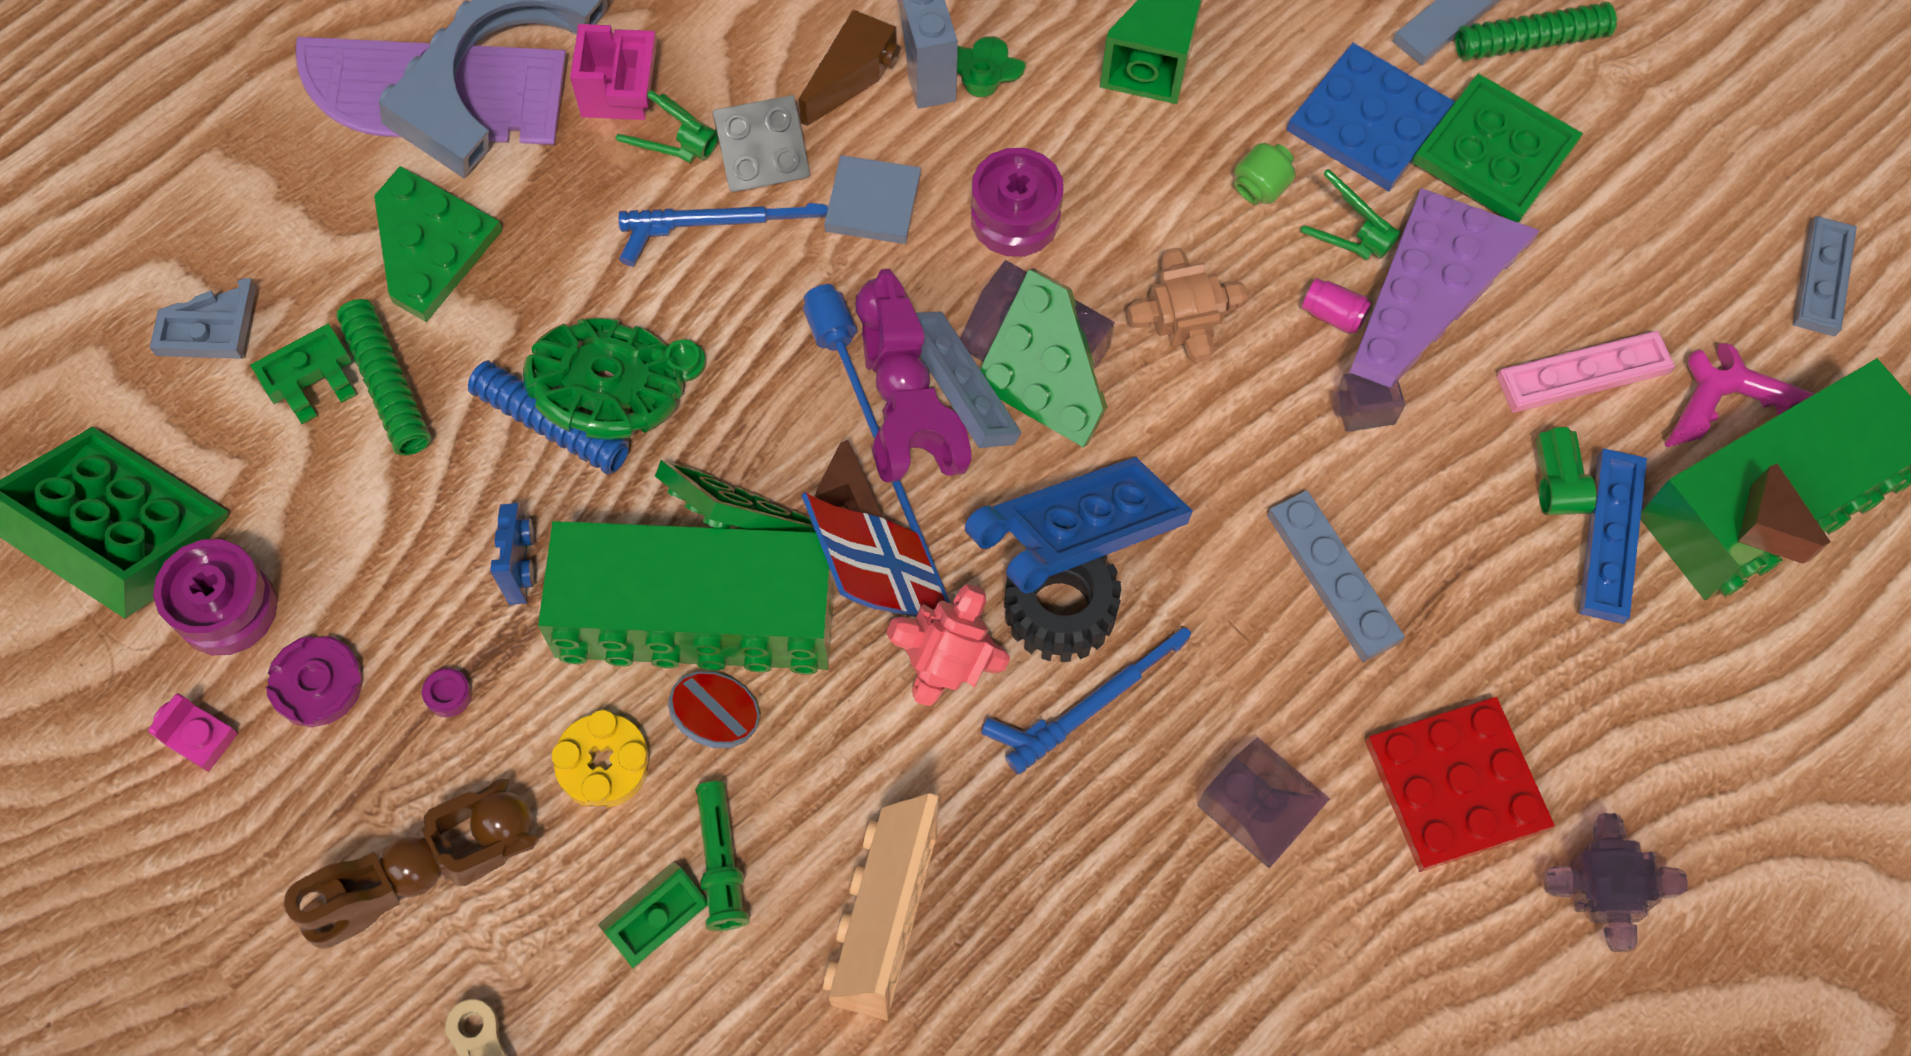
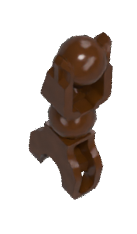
[284,779,539,948]

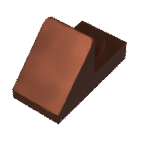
[815,440,882,518]

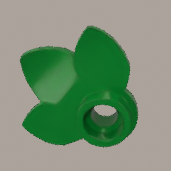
[957,36,1026,97]

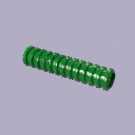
[1455,1,1617,62]
[336,299,432,456]

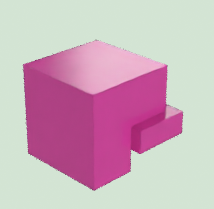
[570,24,657,120]

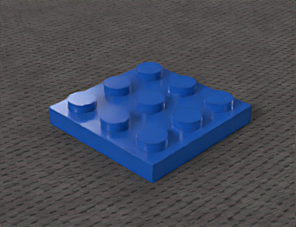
[1286,42,1455,192]

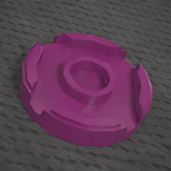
[266,636,363,728]

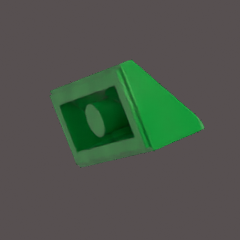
[598,862,708,968]

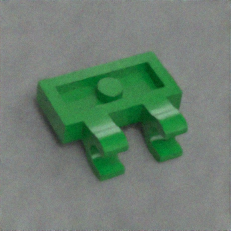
[250,323,356,424]

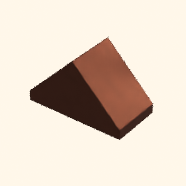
[1738,463,1831,564]

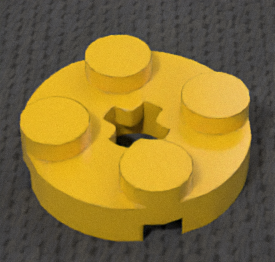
[551,710,649,808]

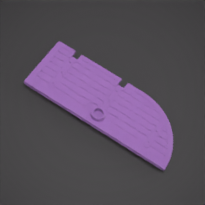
[296,37,567,145]

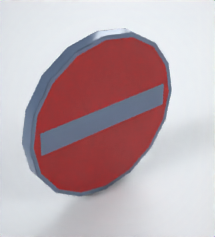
[667,672,760,748]

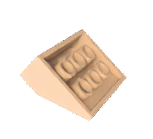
[823,793,938,1021]

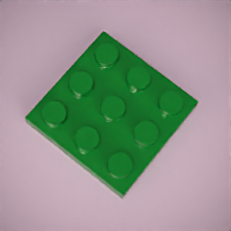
[1412,73,1583,223]

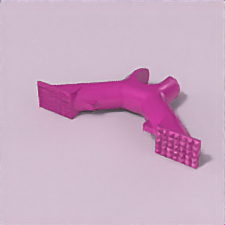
[1664,343,1816,447]

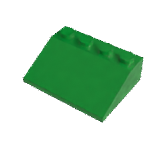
[0,426,228,619]

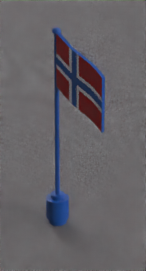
[801,284,950,617]

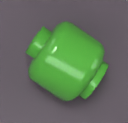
[1234,143,1296,205]

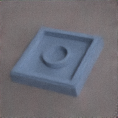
[824,155,921,244]

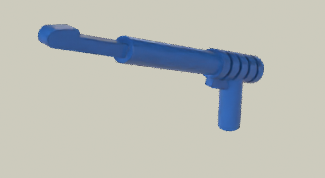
[618,203,828,267]
[981,628,1191,775]

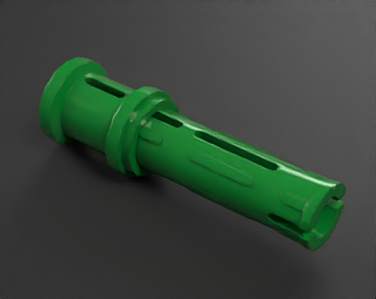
[695,781,750,931]

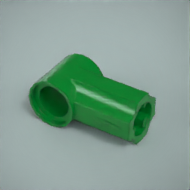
[1535,427,1596,515]

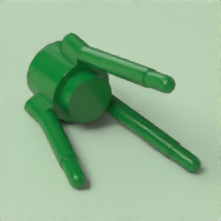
[615,90,719,164]
[1300,169,1401,261]

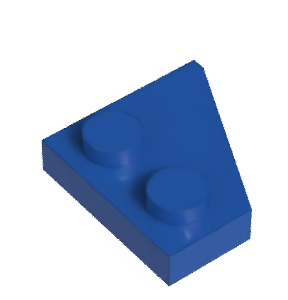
[491,503,534,605]

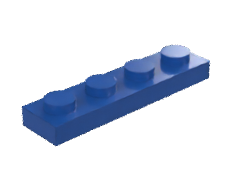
[1579,449,1647,624]

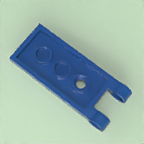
[965,457,1193,593]

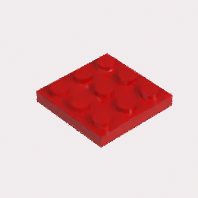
[1365,697,1555,873]

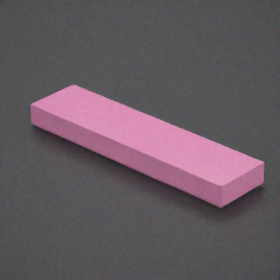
[1497,330,1675,413]

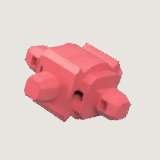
[886,584,1010,706]

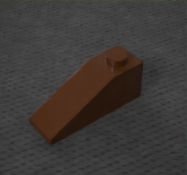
[798,10,900,126]

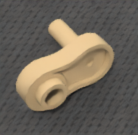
[445,999,509,1056]

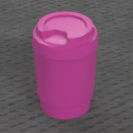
[1302,278,1372,334]

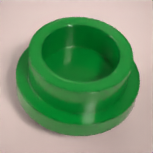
[665,339,706,382]

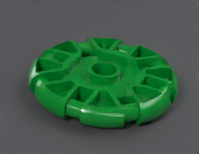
[523,318,683,440]

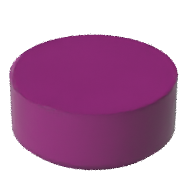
[422,668,472,717]

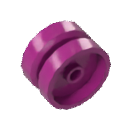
[971,148,1063,257]
[153,539,278,656]

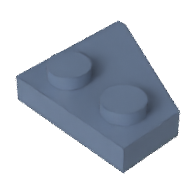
[150,278,256,359]

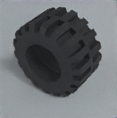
[1004,549,1122,662]

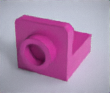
[148,693,238,772]

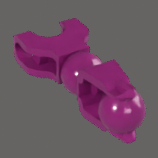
[856,269,972,482]

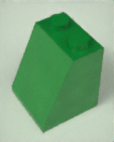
[1100,0,1202,104]

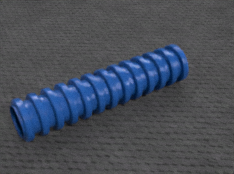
[468,360,629,475]

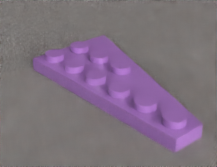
[1350,188,1540,388]

